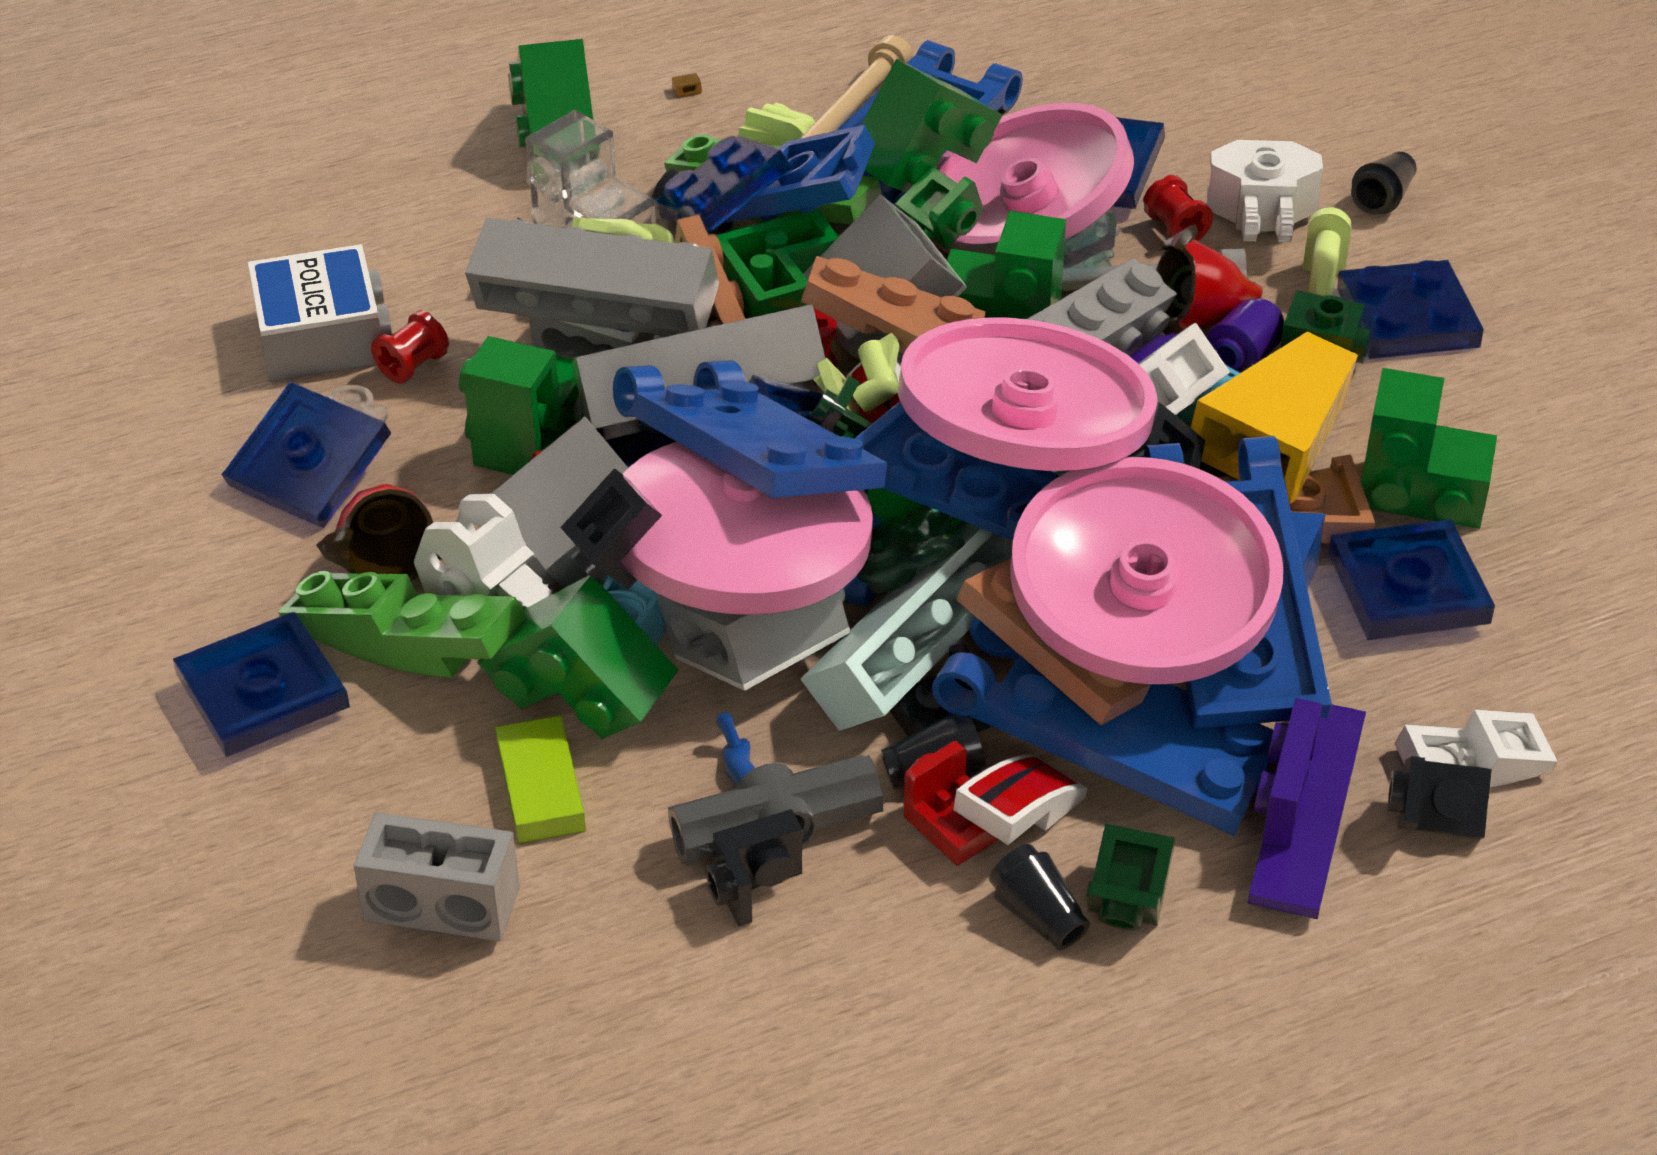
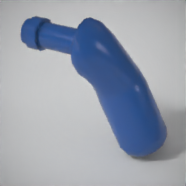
[716,712,755,787]

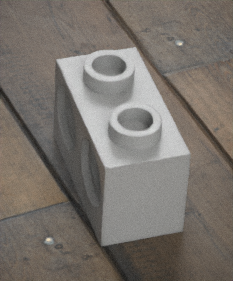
[353,812,520,941]

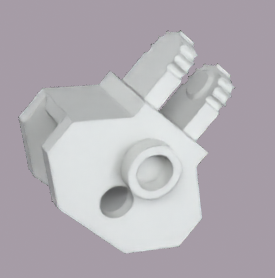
[1206,140,1323,243]
[414,494,553,610]

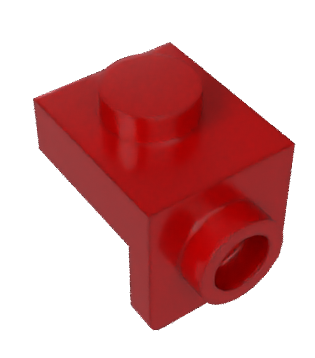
[904,741,999,866]

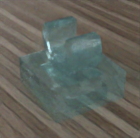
[1063,209,1117,268]

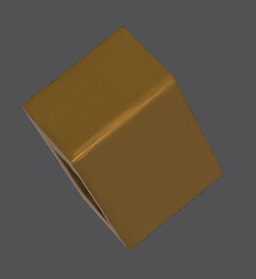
[672,73,702,98]

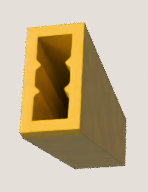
[1191,332,1358,505]

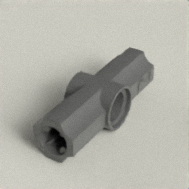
[668,755,884,865]

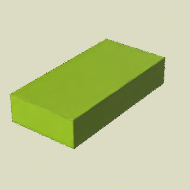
[495,715,586,844]

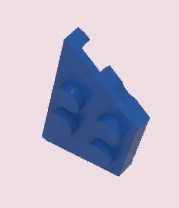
[691,125,875,227]

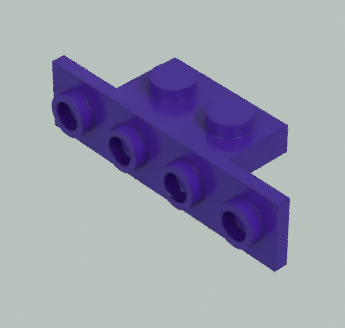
[1247,698,1366,920]

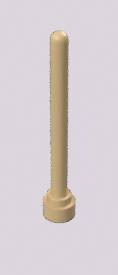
[801,35,914,138]

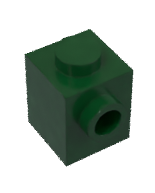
[1280,290,1371,364]

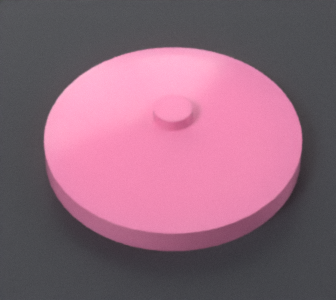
[931,103,1134,255]
[898,318,1157,471]
[620,442,873,615]
[1010,457,1283,684]

